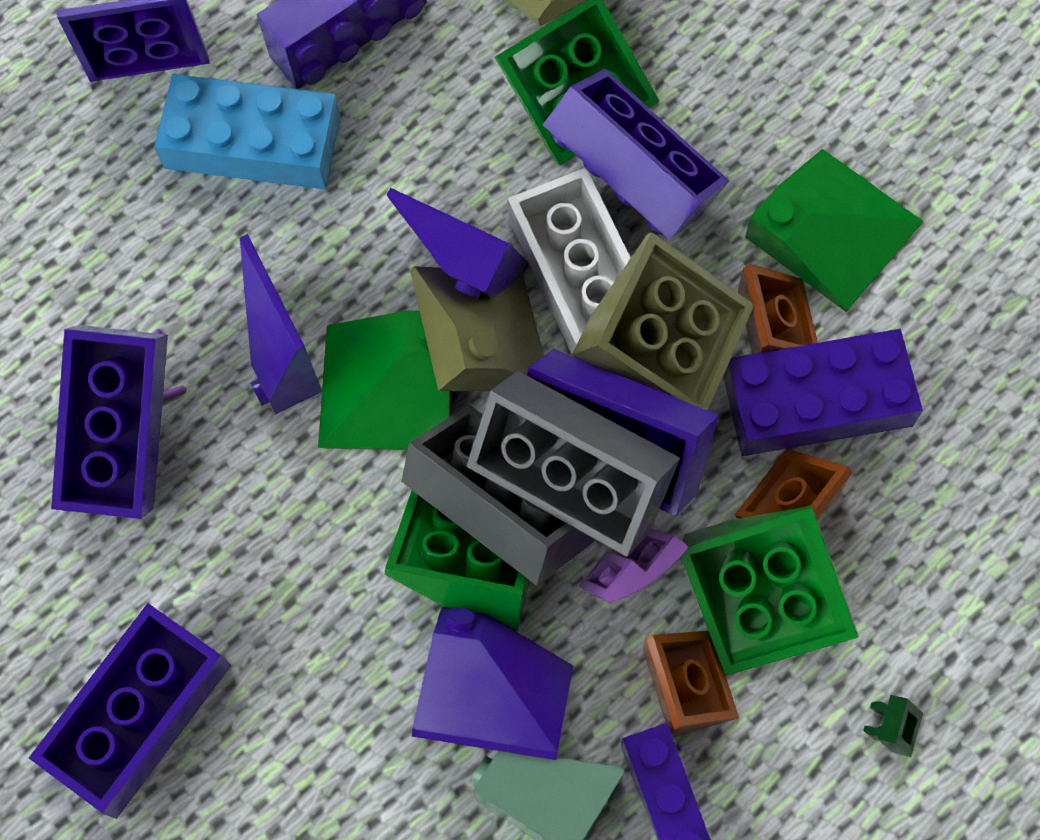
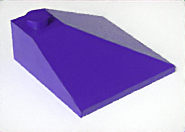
[56,0,210,82]
[386,188,529,300]
[239,234,322,414]
[412,607,573,760]

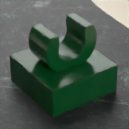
[863,695,923,757]

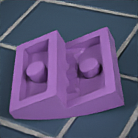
[579,529,689,603]

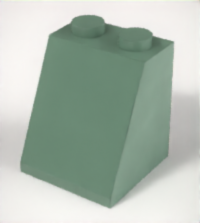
[471,751,625,840]

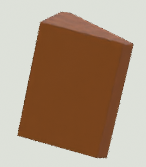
[738,264,818,354]
[735,449,852,521]
[643,630,739,737]

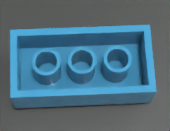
[154,74,341,190]

